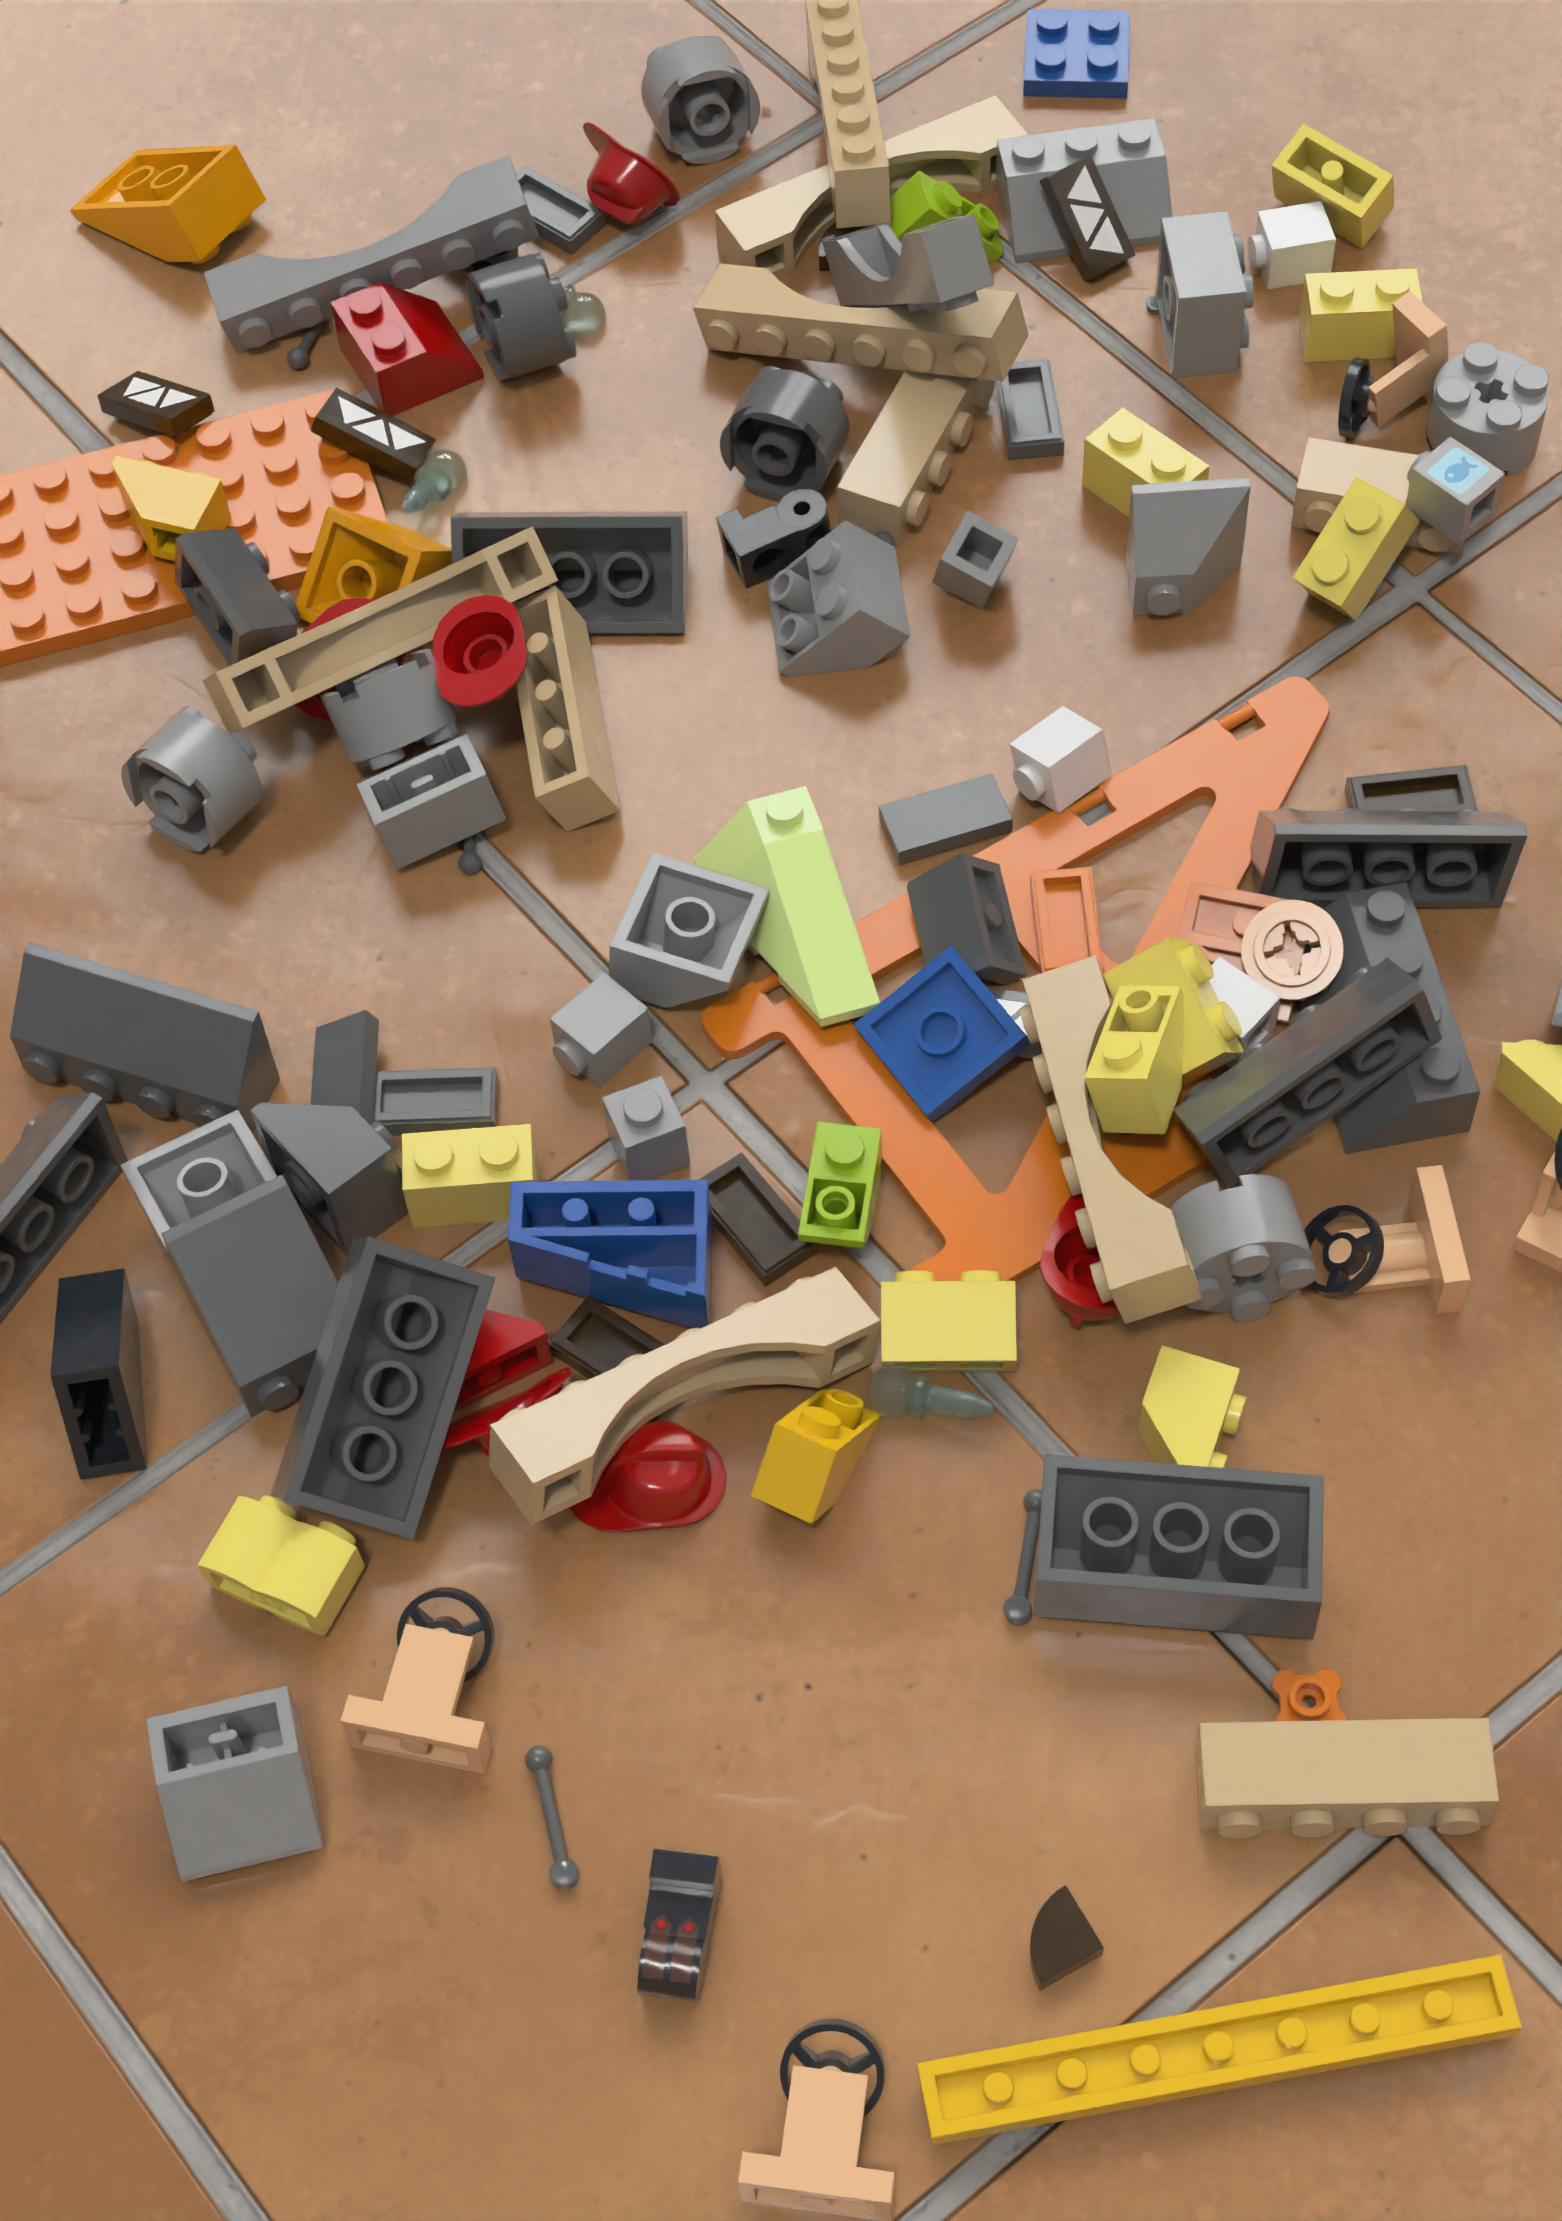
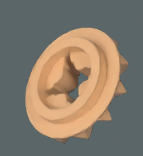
[1241,900,1343,1001]

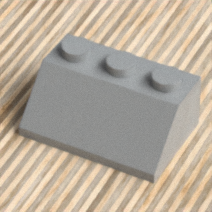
[996,118,1172,263]

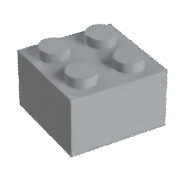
[1155,211,1254,378]

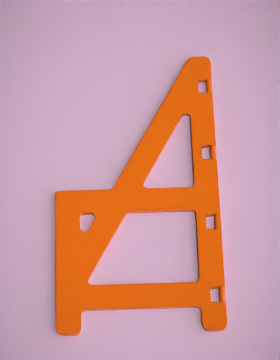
[701,677,1330,1283]

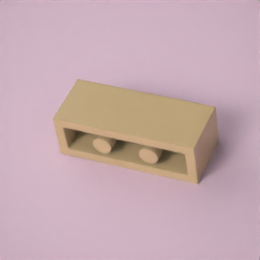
[1291,437,1465,555]

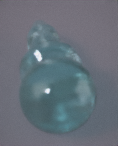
[560,284,606,335]
[402,449,467,513]
[866,1365,994,1420]

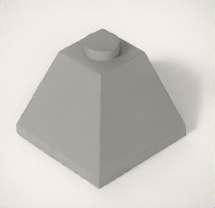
[1126,478,1251,616]
[609,852,770,1008]

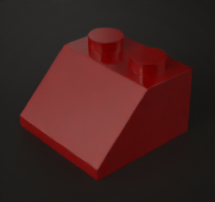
[330,282,484,416]

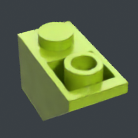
[888,171,1004,261]
[798,1122,883,1248]

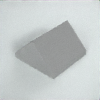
[121,1109,278,1256]

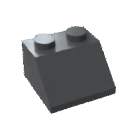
[175,528,300,666]
[250,1103,409,1256]

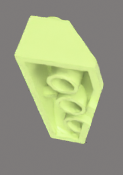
[694,786,880,1027]

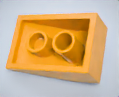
[70,144,266,265]

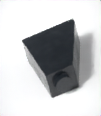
[50,1268,147,1479]

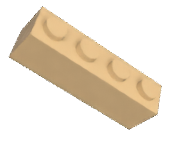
[837,371,995,545]
[512,586,620,832]
[1194,1718,1499,1839]

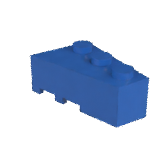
[508,1180,712,1328]

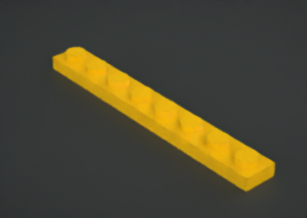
[917,1954,1522,2146]

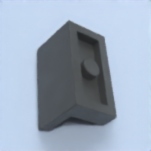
[907,853,1027,985]

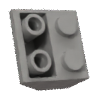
[767,520,910,676]
[356,733,506,870]
[146,1685,324,1882]

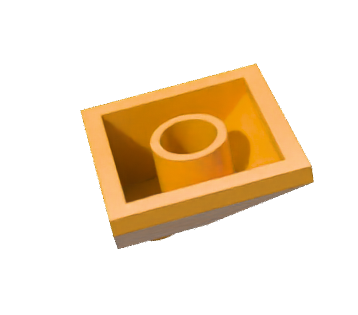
[296,507,452,623]

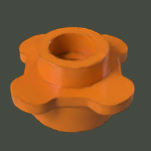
[1271,1668,1346,1721]

